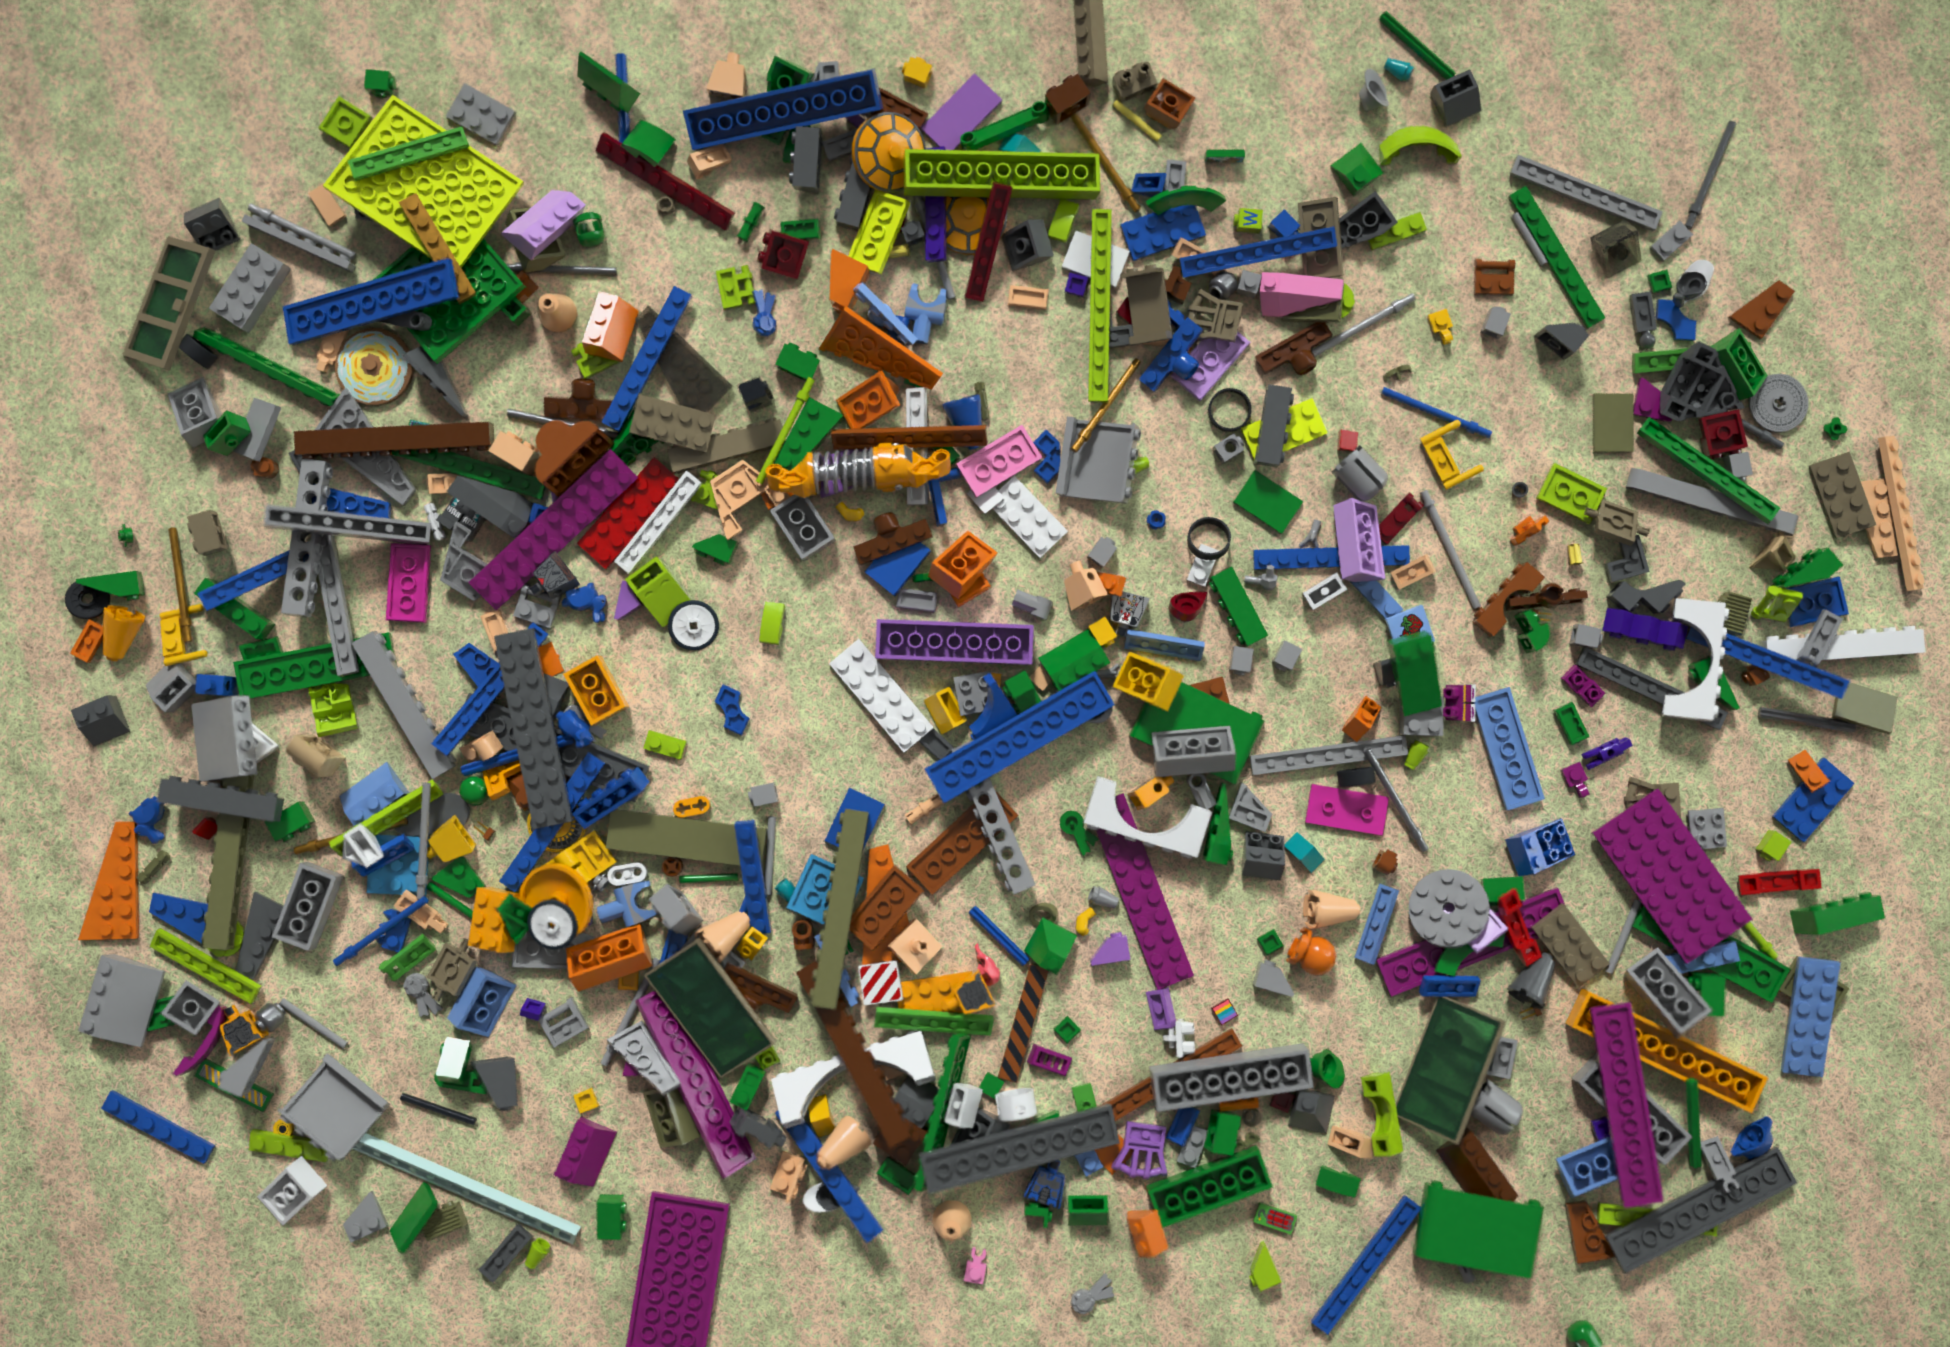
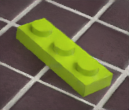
[1368,212,1427,250]

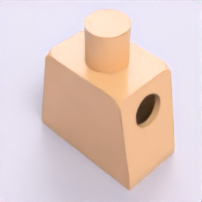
[706,52,746,99]
[1064,561,1108,611]

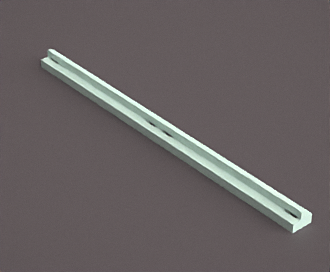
[353,1133,581,1245]

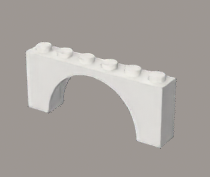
[1662,598,1729,722]
[1083,776,1211,859]

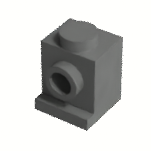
[901,220,925,247]

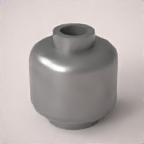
[1208,271,1238,300]
[254,1003,286,1032]

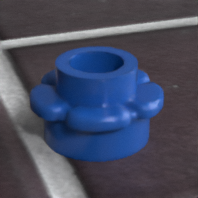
[1147,510,1166,529]

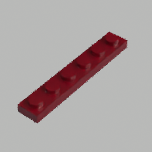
[964,182,1013,302]

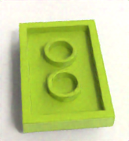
[1536,463,1607,524]

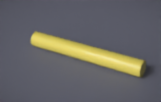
[1112,100,1162,142]

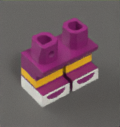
[1443,684,1476,722]

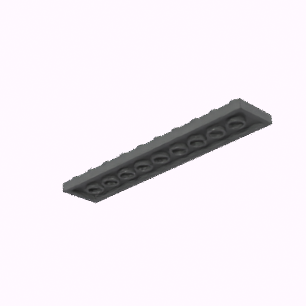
[494,628,574,829]
[465,693,650,802]
[919,1103,1120,1194]
[1604,1146,1797,1273]

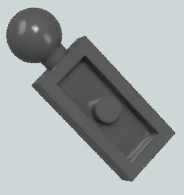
[1629,291,1657,349]

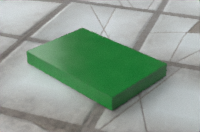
[1233,470,1303,534]
[389,1182,438,1254]

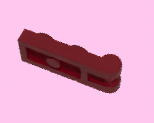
[1379,492,1424,545]

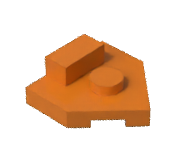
[1510,515,1549,546]

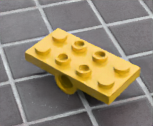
[544,830,617,883]

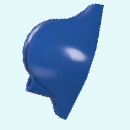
[1730,1116,1773,1159]

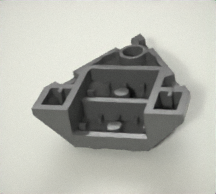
[1660,341,1745,421]

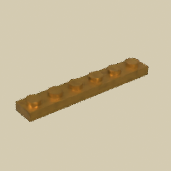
[399,193,477,304]

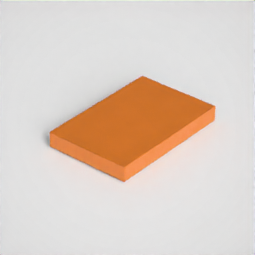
[836,371,901,429]

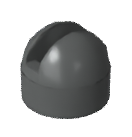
[1512,482,1528,497]

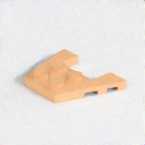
[710,460,790,540]

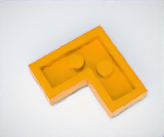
[482,760,521,801]

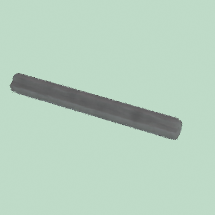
[1758,707,1856,732]

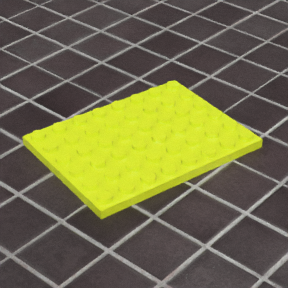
[323,95,524,268]

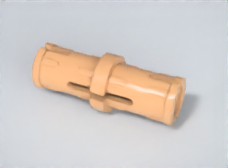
[904,794,944,825]

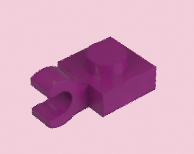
[1561,762,1590,798]

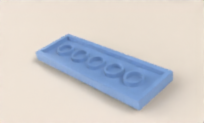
[1472,687,1545,811]
[1781,956,1841,1077]

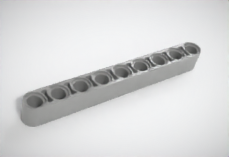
[1626,468,1799,536]

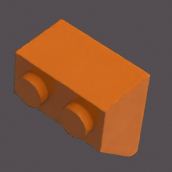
[1127,1210,1169,1258]

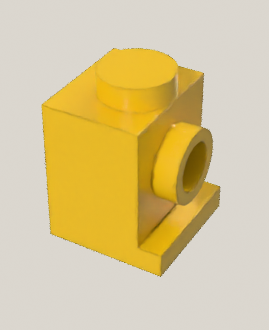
[736,927,768,960]

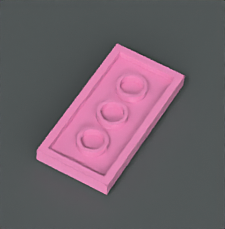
[956,425,1042,498]

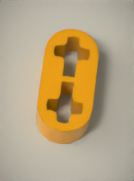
[673,796,711,817]

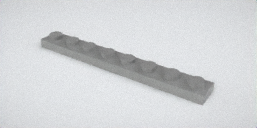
[1509,155,1663,231]
[318,534,359,677]
[1250,735,1408,775]

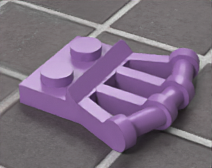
[1111,1121,1168,1180]

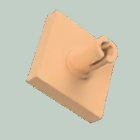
[888,919,942,975]

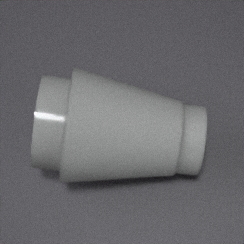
[1088,886,1119,909]

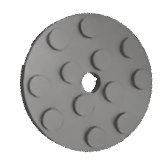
[1409,869,1490,948]

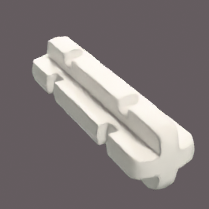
[424,503,446,541]

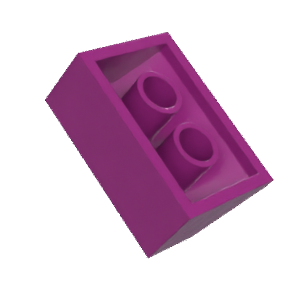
[553,1116,617,1187]

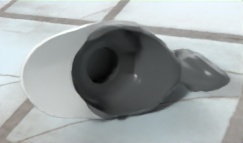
[1673,260,1714,308]
[803,1182,860,1212]

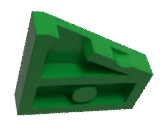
[431,856,486,898]
[497,894,533,944]

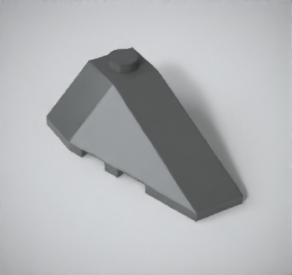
[1339,191,1398,249]
[403,346,469,418]
[446,476,533,538]

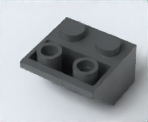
[1430,69,1482,127]
[184,198,241,251]
[1242,831,1285,881]

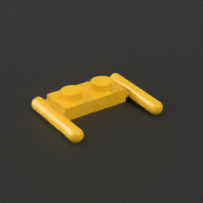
[1420,420,1484,490]
[160,604,208,666]

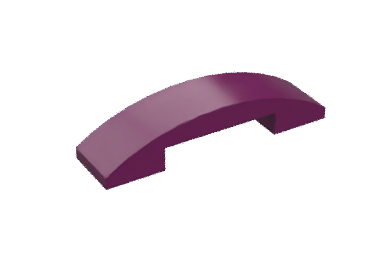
[173,1005,227,1076]

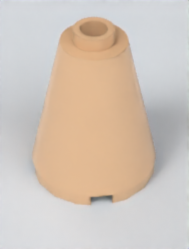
[538,294,577,332]
[1303,890,1360,929]
[695,911,750,963]
[816,1115,871,1170]
[932,1200,972,1241]

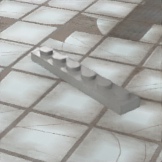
[242,214,356,273]

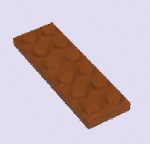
[906,789,1019,895]

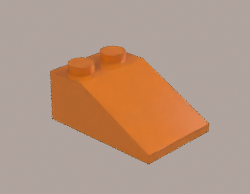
[928,531,998,599]

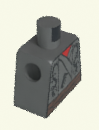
[529,551,580,599]

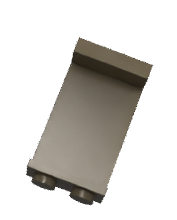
[1120,264,1173,345]

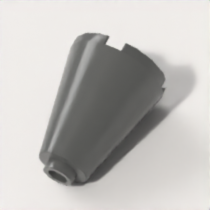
[1507,952,1555,1010]

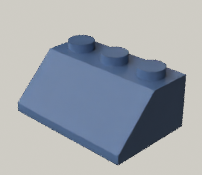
[339,762,409,826]
[447,966,516,1037]
[1556,1137,1618,1199]

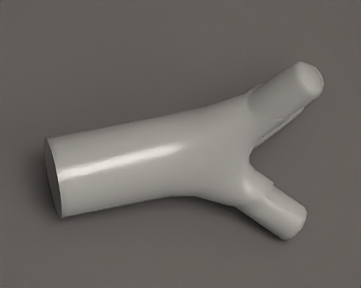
[1299,519,1321,548]
[1096,663,1119,679]

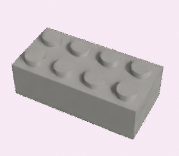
[209,243,291,333]
[272,862,344,951]

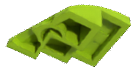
[308,683,358,737]

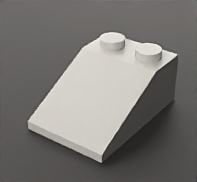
[257,1156,327,1226]

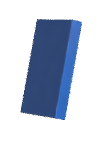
[865,543,932,596]
[1786,576,1849,627]
[825,788,885,850]

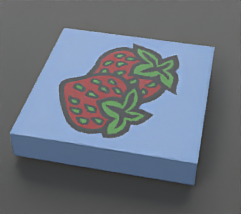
[1385,605,1435,642]

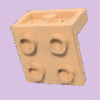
[770,1150,807,1204]

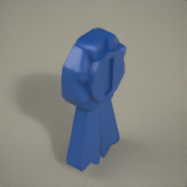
[752,289,776,336]

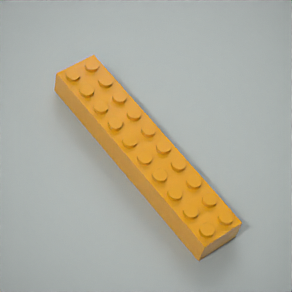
[1565,988,1768,1113]

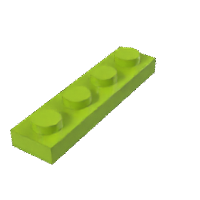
[249,1129,328,1162]

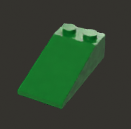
[1387,631,1442,717]

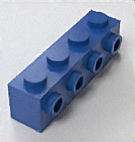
[572,766,650,829]

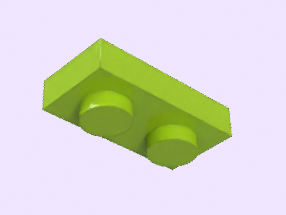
[643,730,687,760]

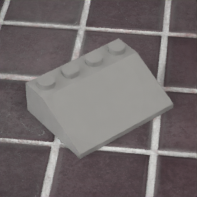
[78,954,166,1047]

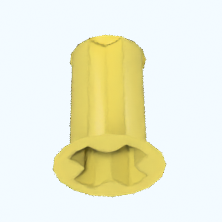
[889,244,910,259]
[1568,544,1584,565]

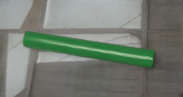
[679,873,739,883]
[426,882,473,919]

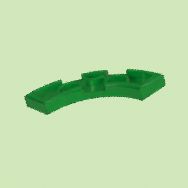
[1146,186,1226,216]
[1434,932,1506,976]

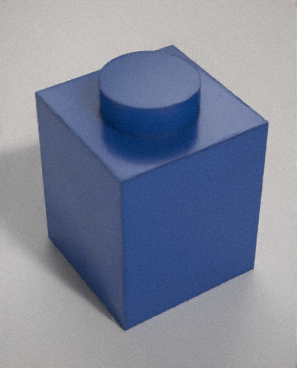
[1268,209,1301,238]

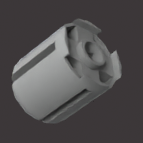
[1331,445,1388,501]
[1464,1078,1523,1135]

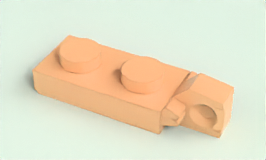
[316,330,349,374]
[394,889,448,934]

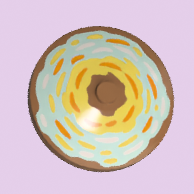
[335,328,414,406]

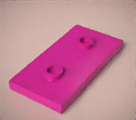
[386,543,431,623]
[1305,784,1389,836]

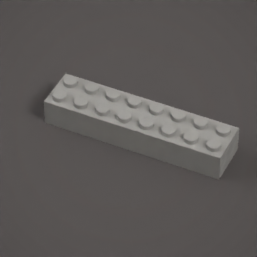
[1149,1043,1313,1111]

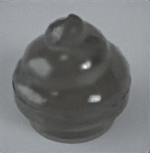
[1242,1108,1262,1127]

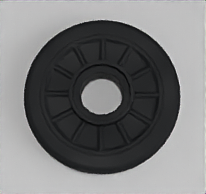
[65,581,110,619]

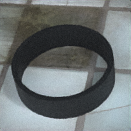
[1208,388,1252,432]
[1187,517,1231,560]

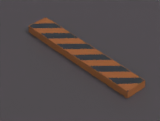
[998,963,1049,1083]

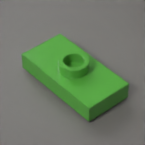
[1072,1082,1097,1112]

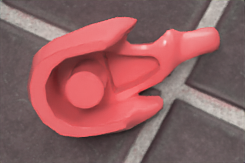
[975,943,1000,986]

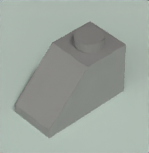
[1253,960,1294,997]

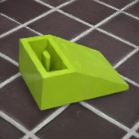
[625,556,691,628]

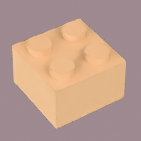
[488,431,541,476]

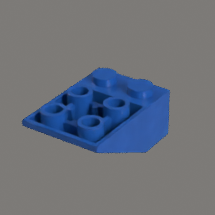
[1505,818,1575,876]

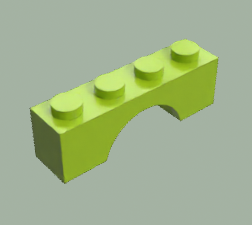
[1361,1072,1404,1157]

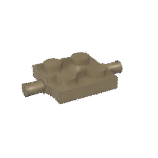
[1584,499,1650,546]
[427,938,477,1001]

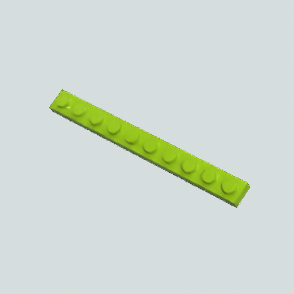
[1088,209,1112,403]

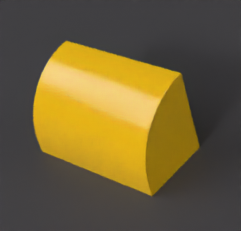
[923,687,968,735]

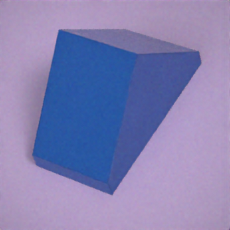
[1131,173,1167,198]

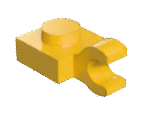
[1427,308,1453,345]

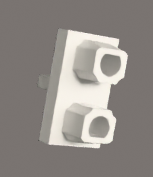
[1163,1019,1195,1057]

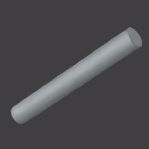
[1511,212,1548,266]

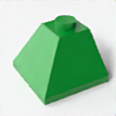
[1330,143,1384,196]
[1024,917,1077,975]

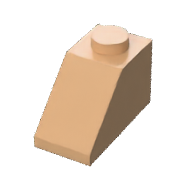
[1328,1125,1374,1159]

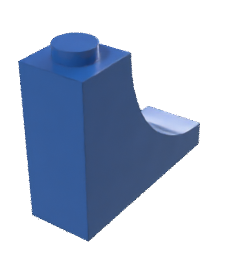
[969,673,1017,741]

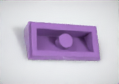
[1146,987,1176,1030]

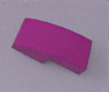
[1561,665,1606,707]

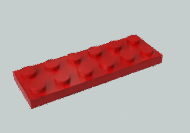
[577,457,679,570]

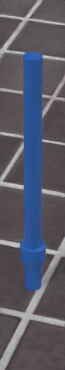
[1381,387,1492,438]
[333,896,429,966]

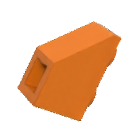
[1342,696,1381,742]

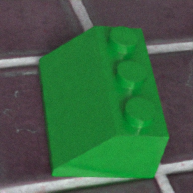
[577,51,641,113]
[1711,328,1768,401]
[1038,629,1110,692]

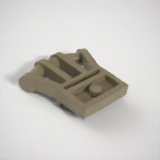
[1188,289,1244,343]
[1624,777,1681,819]

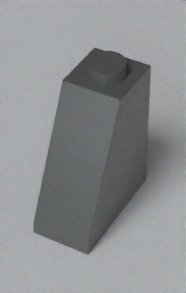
[471,1056,517,1111]

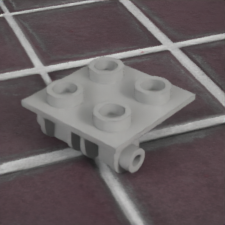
[953,671,992,716]
[1686,808,1727,849]

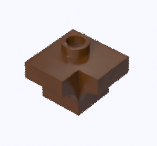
[1165,266,1192,305]

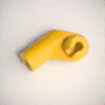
[835,501,864,521]
[1075,907,1096,936]

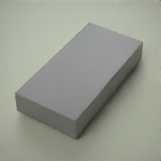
[896,588,937,612]

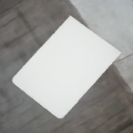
[967,487,1004,513]

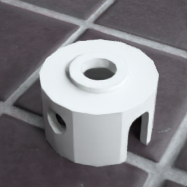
[995,1088,1037,1121]

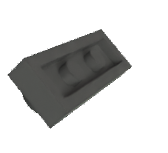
[478,1223,533,1283]

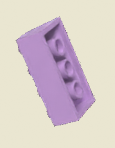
[501,190,586,260]
[1333,498,1385,582]

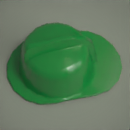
[1310,1049,1345,1088]

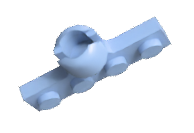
[853,283,918,345]

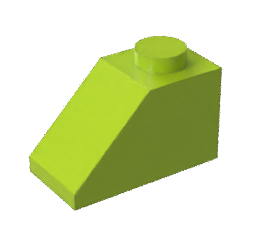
[1249,1241,1282,1292]

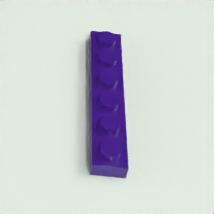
[925,146,946,263]

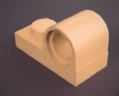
[687,144,732,179]
[1390,554,1436,590]
[459,731,503,763]

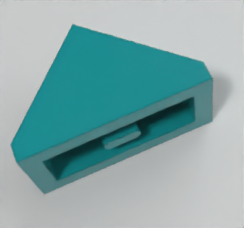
[998,134,1041,152]
[1285,832,1325,873]

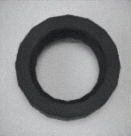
[179,334,218,369]
[1337,767,1376,787]

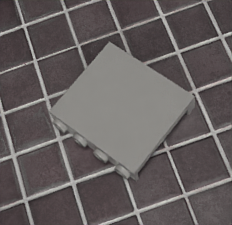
[1056,416,1141,504]
[191,695,257,782]
[277,1054,390,1162]

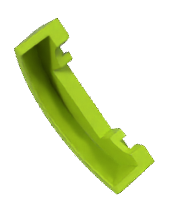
[1379,126,1462,166]

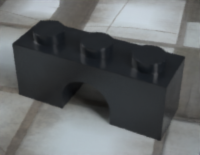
[737,376,774,413]

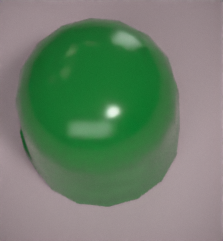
[573,212,605,248]
[459,776,489,806]
[1567,1320,1603,1347]

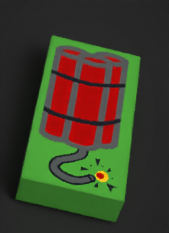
[1253,1202,1297,1234]

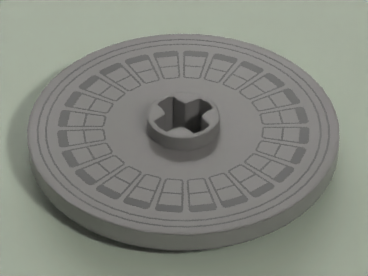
[1749,374,1808,432]

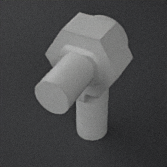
[1244,565,1277,590]

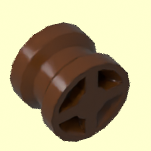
[662,857,684,877]

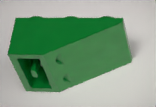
[1771,547,1844,588]

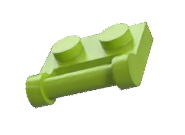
[1751,586,1803,622]

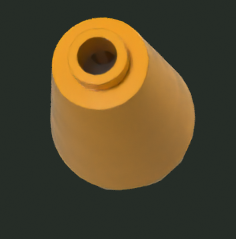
[103,605,145,661]

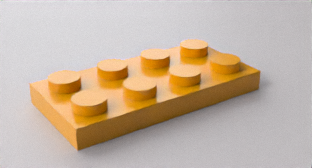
[897,971,972,1013]

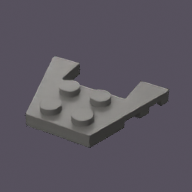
[440,521,487,601]

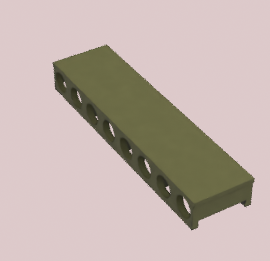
[606,809,767,866]

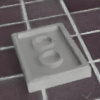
[233,398,281,462]

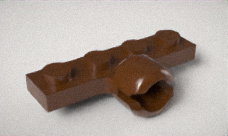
[868,87,929,130]
[1255,322,1333,375]
[544,378,613,420]
[853,512,933,565]
[1505,583,1588,611]
[719,962,798,1017]

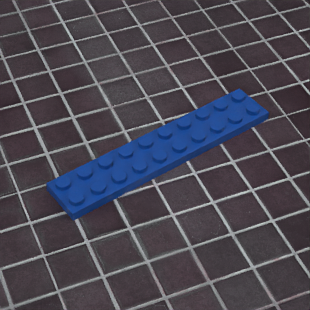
[283,258,459,345]
[925,671,1115,803]

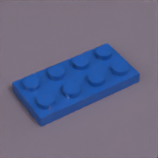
[1120,205,1206,261]
[1772,758,1854,842]

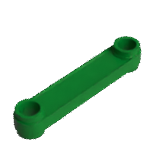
[960,101,1049,151]

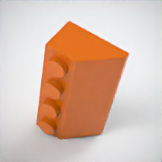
[566,923,652,992]

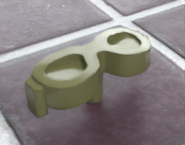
[1383,365,1412,382]
[1234,1132,1260,1153]

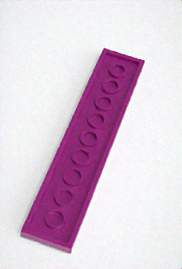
[468,449,638,611]
[1096,793,1194,990]
[1376,887,1566,997]
[635,983,757,1179]
[1589,1002,1664,1208]

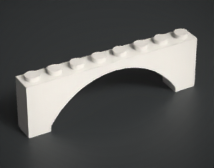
[771,1030,936,1128]

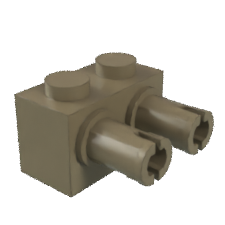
[1112,62,1157,103]
[187,510,228,556]

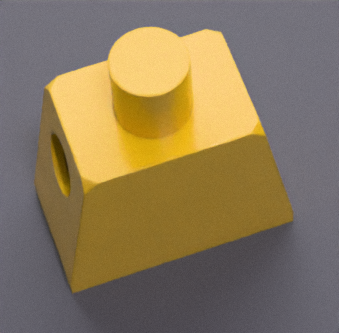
[427,815,476,862]

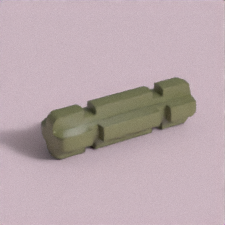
[974,382,990,420]
[137,850,170,884]

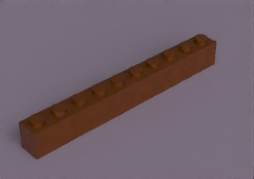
[294,422,495,460]
[796,961,914,1148]

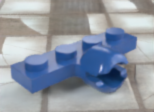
[1139,317,1203,392]

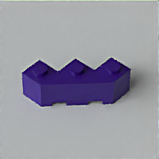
[1602,608,1688,651]

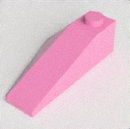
[1260,272,1344,317]

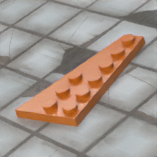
[818,306,943,390]
[78,821,139,940]
[862,844,909,965]

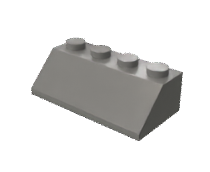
[1152,726,1236,777]
[1624,948,1712,1039]

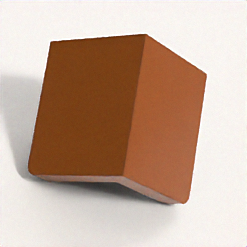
[516,270,539,303]

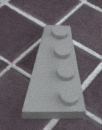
[607,1021,681,1096]

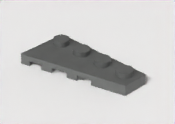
[235,892,284,979]

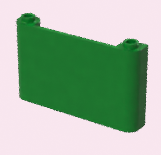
[1129,682,1265,785]
[1413,1180,1544,1279]

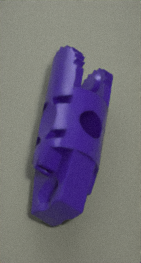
[1581,737,1633,770]

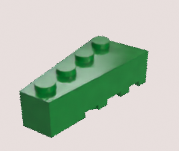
[774,397,845,471]
[1790,892,1886,935]

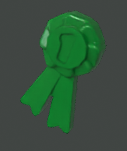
[1060,811,1099,856]

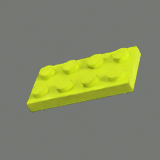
[848,190,911,274]
[1241,398,1327,460]

